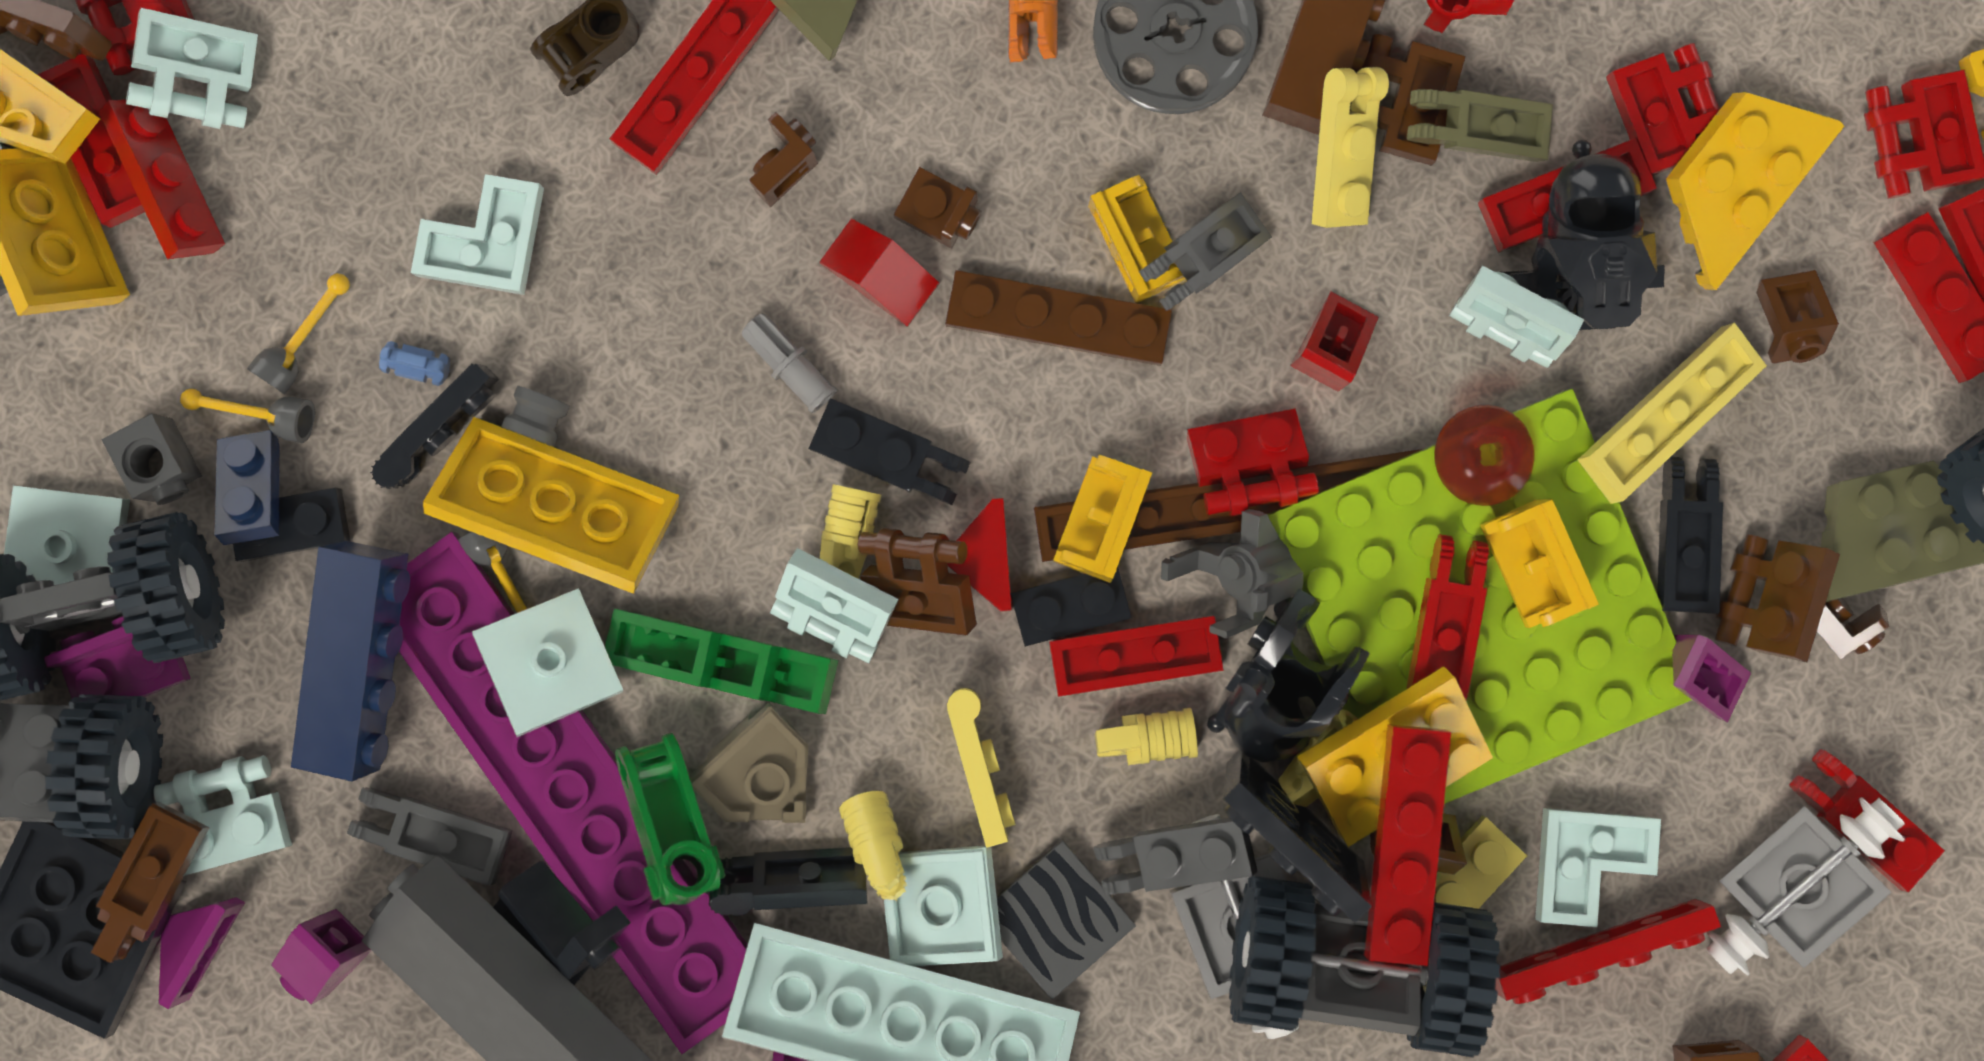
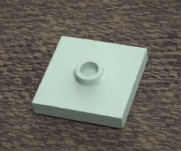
[4,486,130,586]
[472,588,623,737]
[884,845,1003,966]

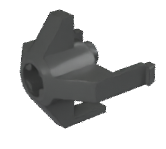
[1161,509,1303,638]

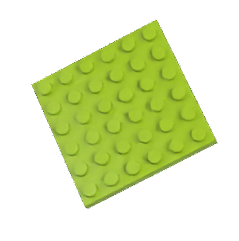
[1267,388,1692,804]

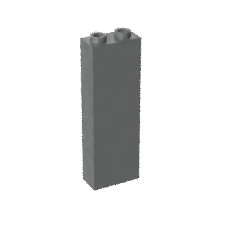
[361,855,652,1061]

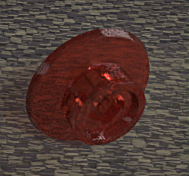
[1434,405,1535,506]

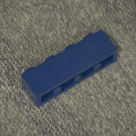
[291,541,410,782]

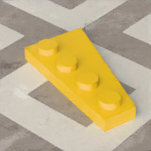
[0,49,100,164]

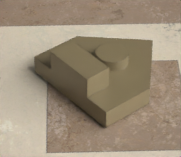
[689,702,808,823]

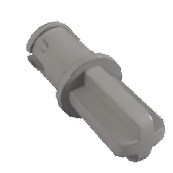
[742,313,838,413]

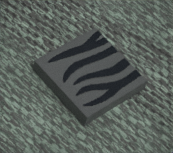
[997,839,1136,1000]

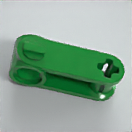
[615,733,725,906]

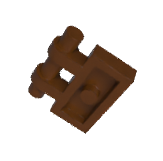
[1349,34,1466,166]
[858,528,977,636]
[1715,534,1840,663]

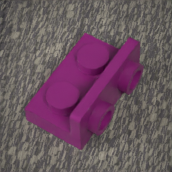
[43,616,191,699]

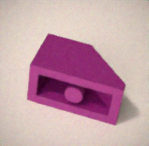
[271,909,372,1005]

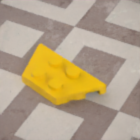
[1666,92,1844,290]

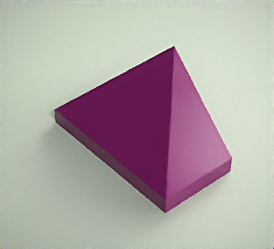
[1672,635,1751,723]
[159,897,245,1009]

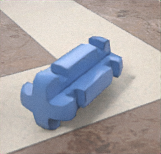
[379,341,450,386]

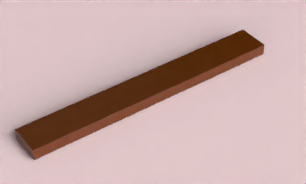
[1034,448,1425,562]

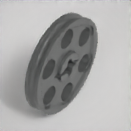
[1093,0,1258,114]

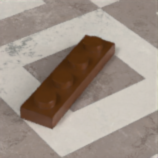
[945,270,1172,366]

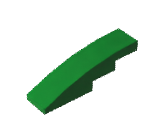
[605,608,839,714]

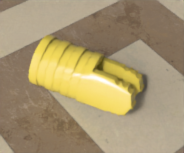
[839,791,907,901]

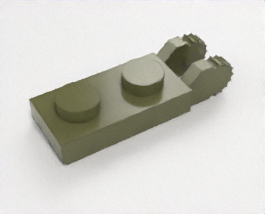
[1407,89,1553,162]

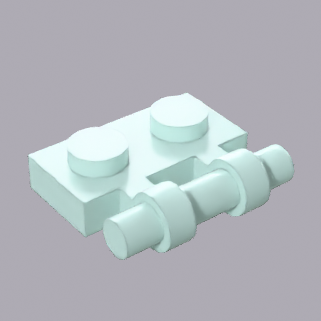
[126,8,258,129]
[1449,265,1584,368]
[770,548,898,664]
[154,755,292,876]

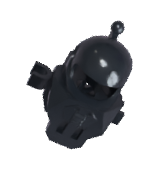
[1500,140,1665,330]
[1207,588,1370,762]

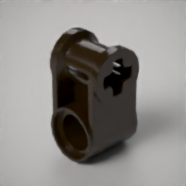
[530,0,639,96]

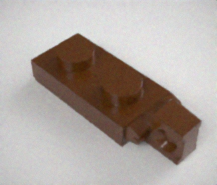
[0,0,112,61]
[91,802,210,963]

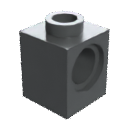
[101,413,202,505]

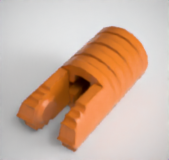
[1008,0,1058,63]

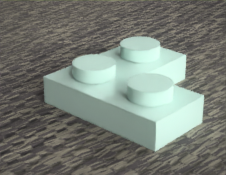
[411,174,544,295]
[1535,808,1661,927]

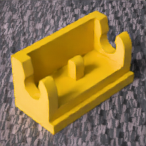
[1088,175,1186,303]
[1053,455,1152,583]
[1480,499,1599,628]

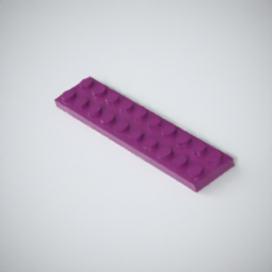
[399,532,748,1054]

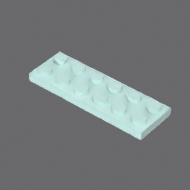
[722,923,1080,1061]

